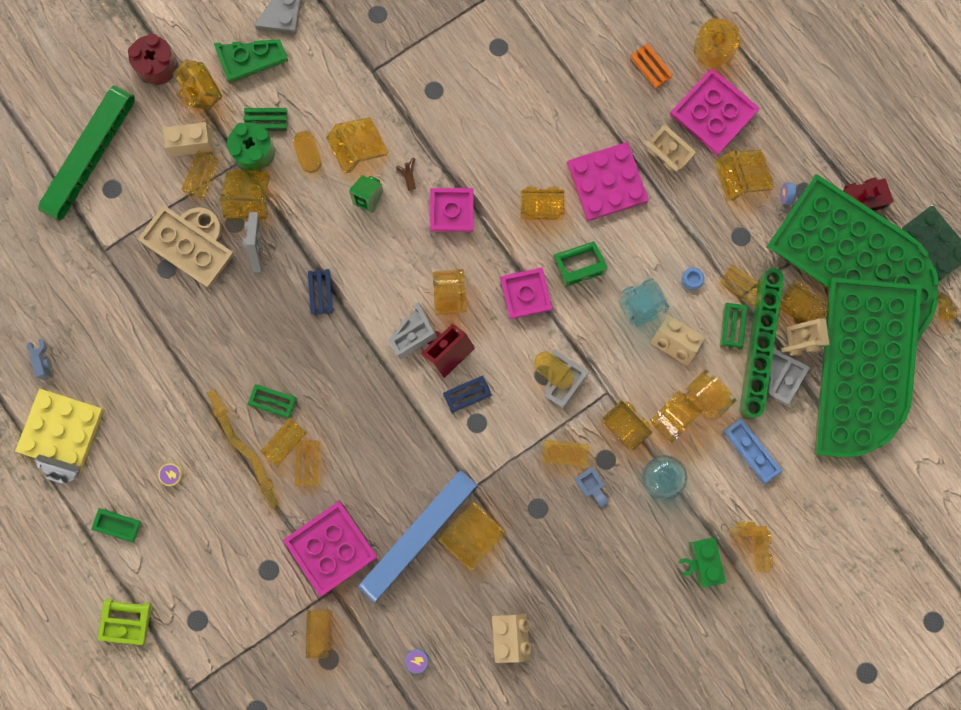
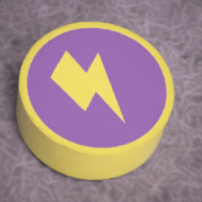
[158,463,183,486]

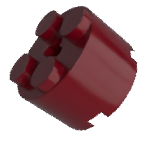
[128,33,177,85]

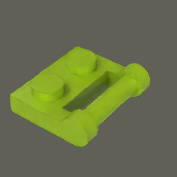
[97,598,152,645]

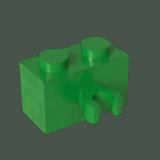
[678,537,726,588]

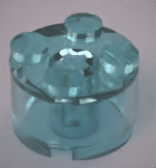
[618,278,670,327]

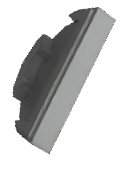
[35,454,81,484]

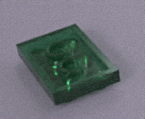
[900,205,961,281]

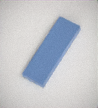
[722,418,782,485]

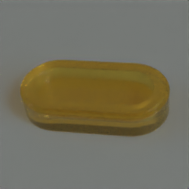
[293,131,322,173]
[534,351,573,389]

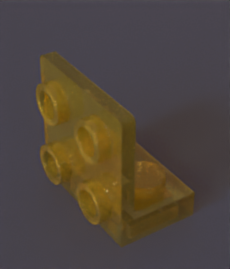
[326,117,388,174]
[715,150,774,201]
[438,502,505,571]

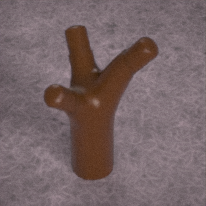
[396,158,416,191]

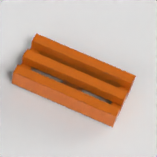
[630,43,673,89]

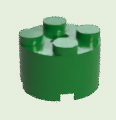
[227,122,275,172]

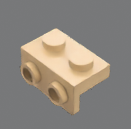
[645,124,697,172]
[650,314,705,365]
[781,318,829,356]
[492,613,531,663]

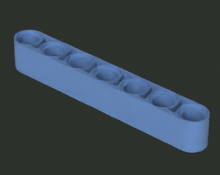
[357,470,477,603]

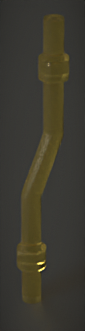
[207,389,279,509]

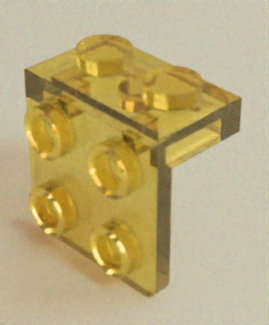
[220,170,270,219]
[730,522,773,573]

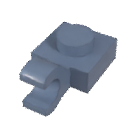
[27,339,52,380]
[574,467,608,508]

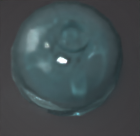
[642,455,688,500]

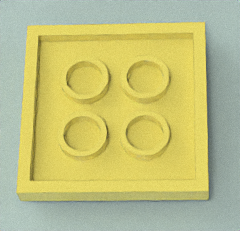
[15,388,104,473]

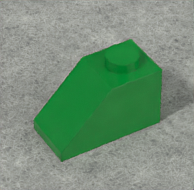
[349,175,383,213]

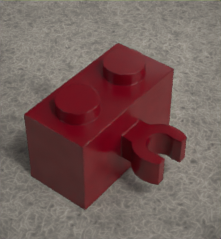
[843,177,894,211]
[421,323,475,378]

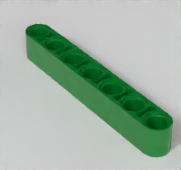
[38,85,135,221]
[740,268,784,419]

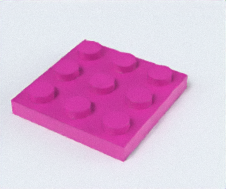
[669,68,760,156]
[567,142,649,222]
[283,501,378,597]

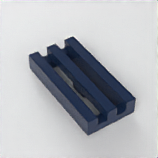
[308,269,333,315]
[443,375,492,414]

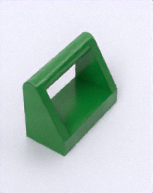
[553,241,607,287]

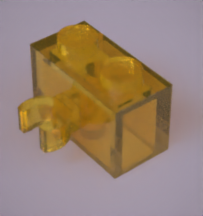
[173,59,223,110]

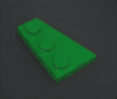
[213,39,288,83]

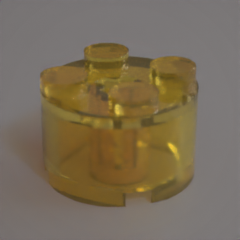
[693,18,740,69]
[433,269,467,315]
[684,369,737,420]
[649,390,703,443]

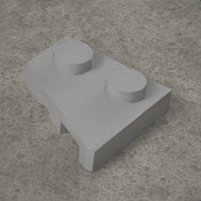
[255,0,301,34]
[243,212,262,273]
[389,302,437,360]
[545,349,589,410]
[768,349,810,406]

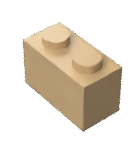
[163,122,214,157]

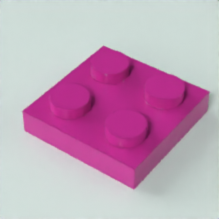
[430,188,474,232]
[500,267,552,320]

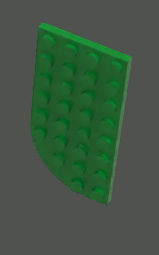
[766,174,939,342]
[814,277,922,457]

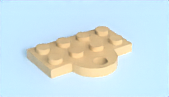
[137,205,235,289]

